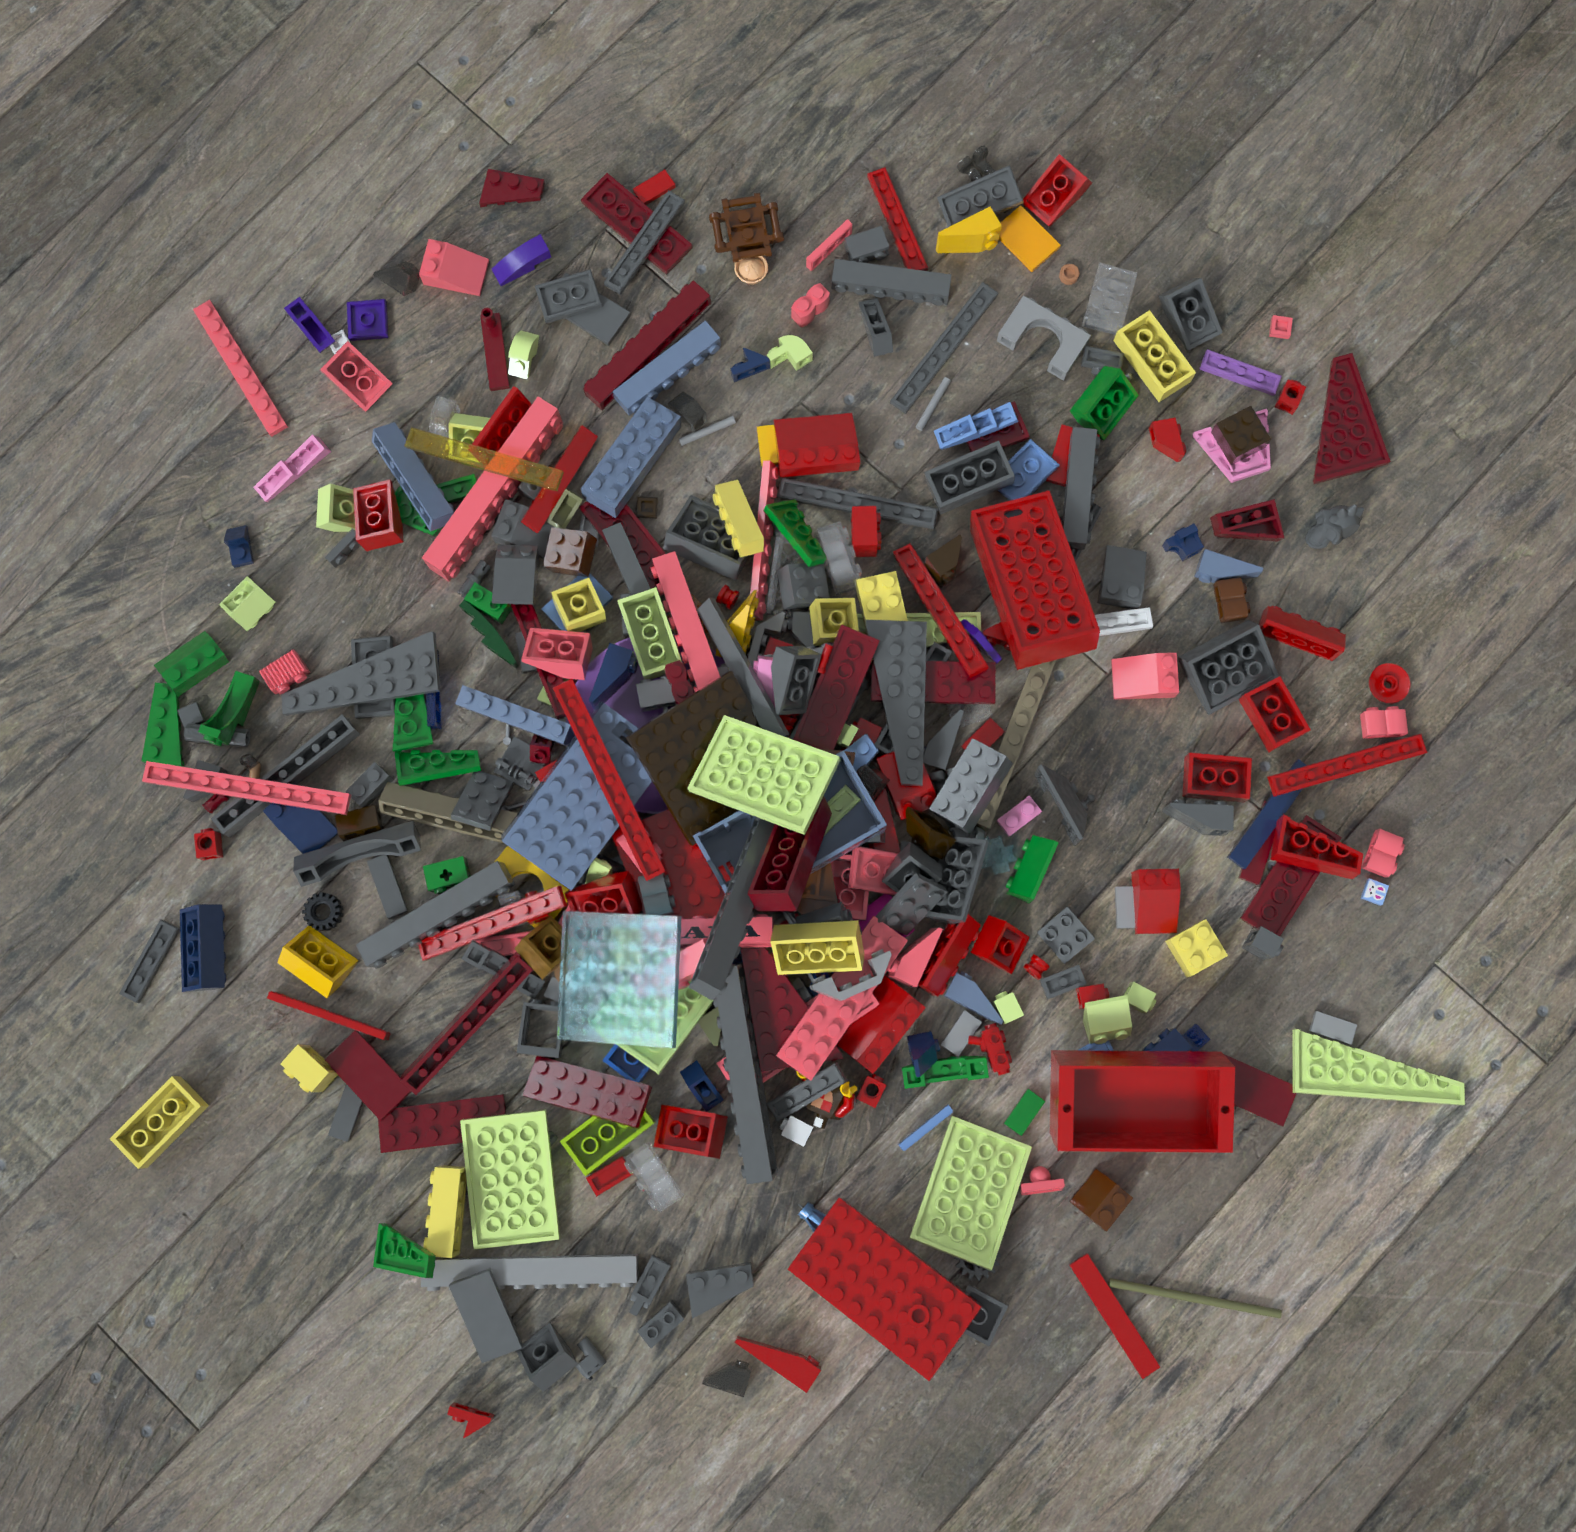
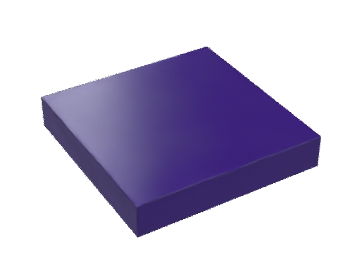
[347,299,389,341]
[961,619,1002,664]

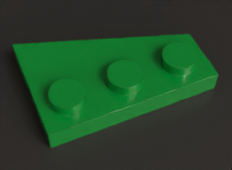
[395,486,443,537]

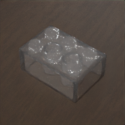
[1081,263,1137,335]
[817,521,862,595]
[624,1142,684,1213]

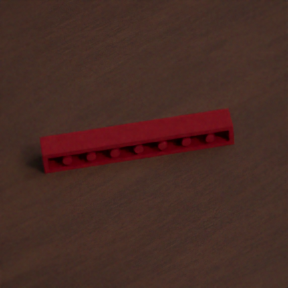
[583,280,711,411]
[400,951,533,1095]

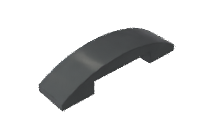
[461,940,545,999]

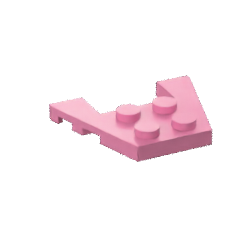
[1193,408,1271,483]

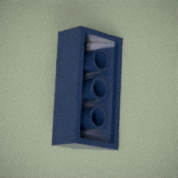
[180,904,227,992]

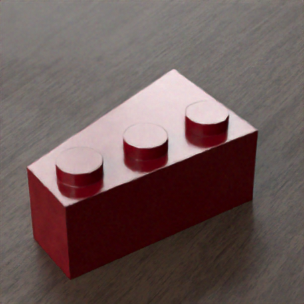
[1210,499,1284,542]

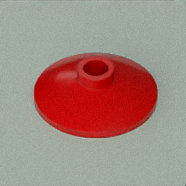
[1369,663,1410,704]

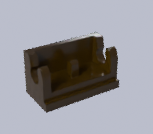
[335,805,383,842]

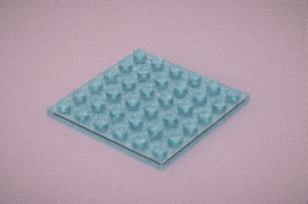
[557,911,682,1048]

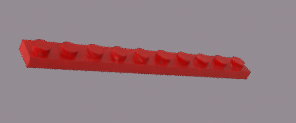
[553,679,666,881]

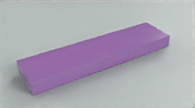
[1199,349,1282,396]

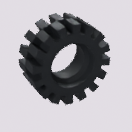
[302,892,344,931]

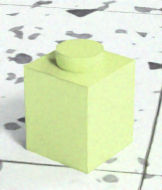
[1124,982,1156,1013]
[992,991,1024,1025]

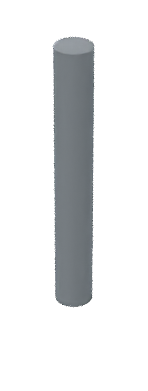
[916,377,951,431]
[679,416,736,446]

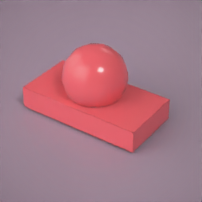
[1019,1166,1065,1196]

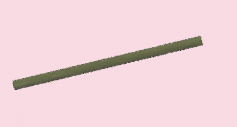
[1108,1278,1282,1319]

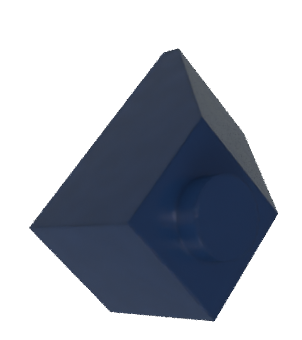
[907,1031,940,1077]
[680,1060,724,1112]

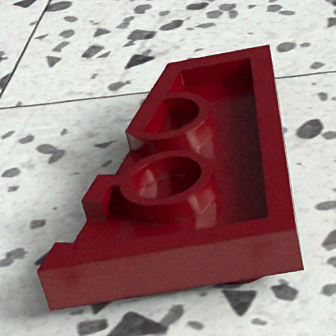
[479,169,545,207]

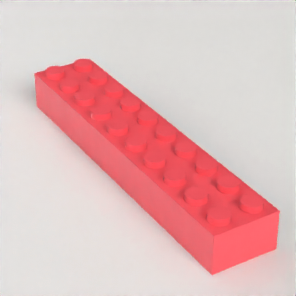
[422,397,563,582]

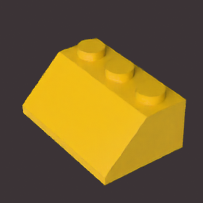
[277,925,358,998]

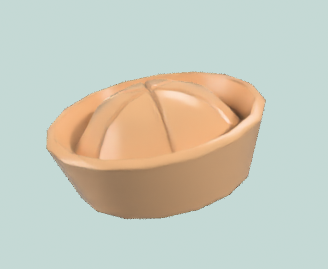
[734,256,768,285]

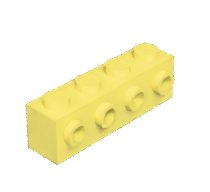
[713,480,764,557]

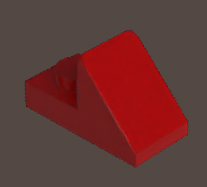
[447,1402,495,1438]

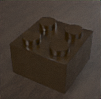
[1211,406,1271,465]

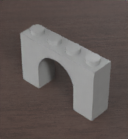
[997,296,1091,381]

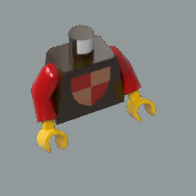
[796,1071,857,1129]

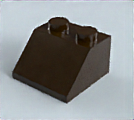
[925,535,962,587]
[906,806,956,859]

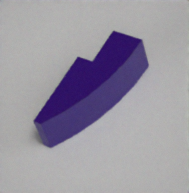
[492,234,551,286]
[284,296,336,353]

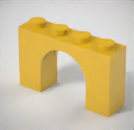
[495,846,570,928]

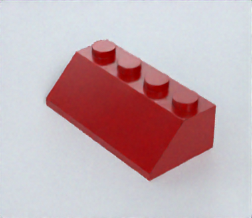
[1259,606,1346,661]
[918,914,981,997]

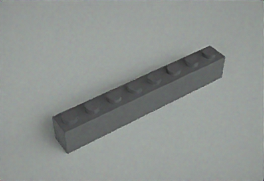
[211,714,360,837]
[356,861,515,969]

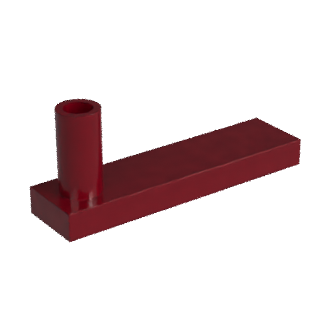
[480,308,510,391]

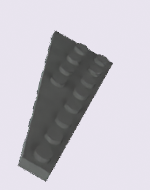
[865,620,927,786]
[281,632,441,716]

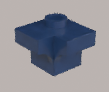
[1162,523,1204,562]

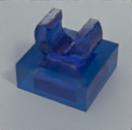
[1182,1023,1211,1051]

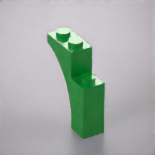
[198,671,260,747]

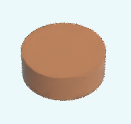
[1059,264,1080,285]

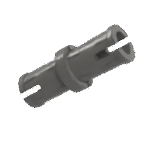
[457,560,491,598]

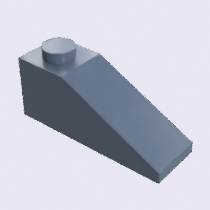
[1194,549,1263,583]
[944,971,1003,1026]

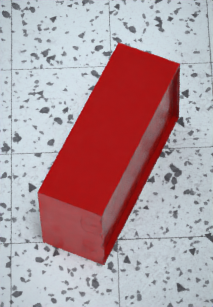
[1050,1050,1235,1153]

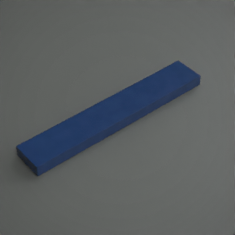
[1227,759,1307,870]

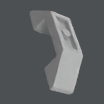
[748,612,788,661]
[809,949,892,1001]

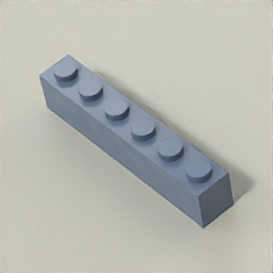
[613,321,721,416]
[372,422,454,531]
[455,685,575,746]

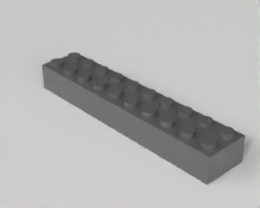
[713,962,778,1184]

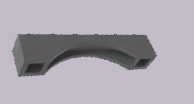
[293,821,421,887]

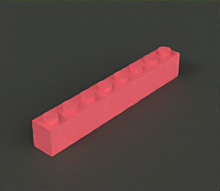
[650,551,720,693]

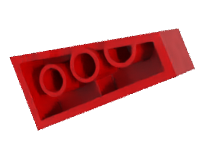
[1270,814,1363,879]

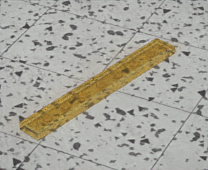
[404,427,564,491]

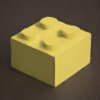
[551,578,606,632]
[809,598,859,646]
[1165,919,1228,978]
[281,1044,338,1093]

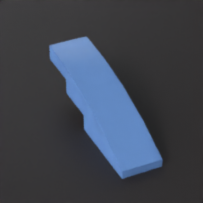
[934,402,1019,450]

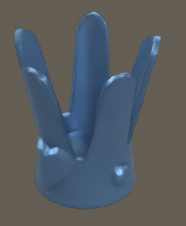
[798,1202,826,1233]

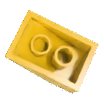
[936,206,1002,253]

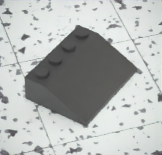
[663,495,749,581]
[1178,620,1279,715]
[925,837,989,924]

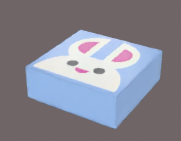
[1361,878,1389,906]

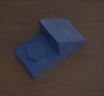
[730,348,770,383]
[224,525,254,568]

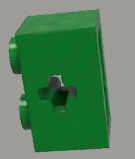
[464,582,512,625]
[423,856,471,894]

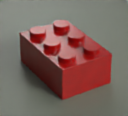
[1238,676,1311,753]
[1182,753,1252,803]

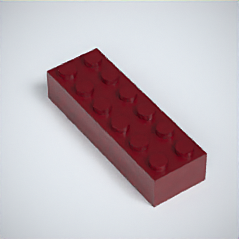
[748,796,832,911]

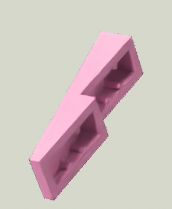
[253,434,331,502]

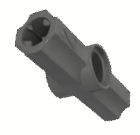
[184,724,251,747]

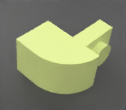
[508,331,539,379]
[767,335,813,371]

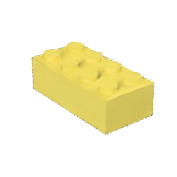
[1113,310,1196,402]
[856,571,908,659]
[771,920,865,975]
[110,1076,209,1169]
[423,1165,467,1258]

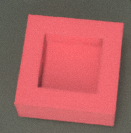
[1269,315,1293,339]

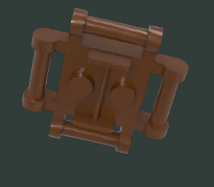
[709,192,784,263]

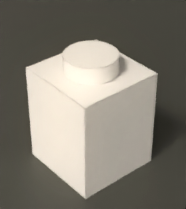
[779,1115,813,1147]

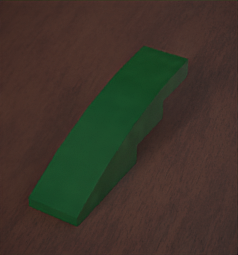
[459,600,519,669]

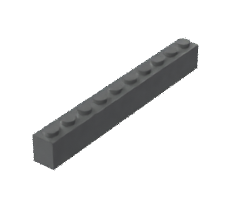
[688,817,775,1000]

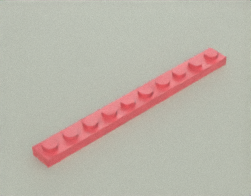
[142,761,351,815]

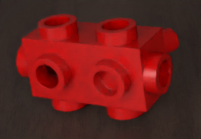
[968,1023,1012,1076]

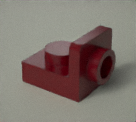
[530,734,555,764]

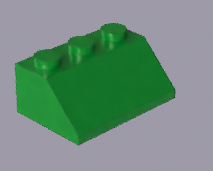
[1070,366,1139,440]
[154,631,229,697]
[1005,835,1059,904]

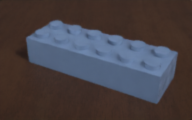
[581,397,681,518]

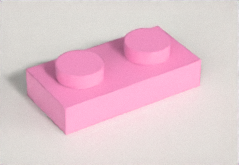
[997,795,1042,837]

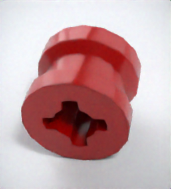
[716,584,740,610]
[1023,954,1050,980]

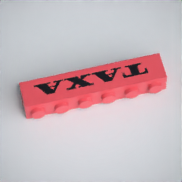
[644,914,774,950]

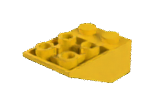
[715,590,759,657]

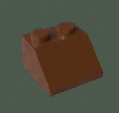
[1069,1168,1133,1232]

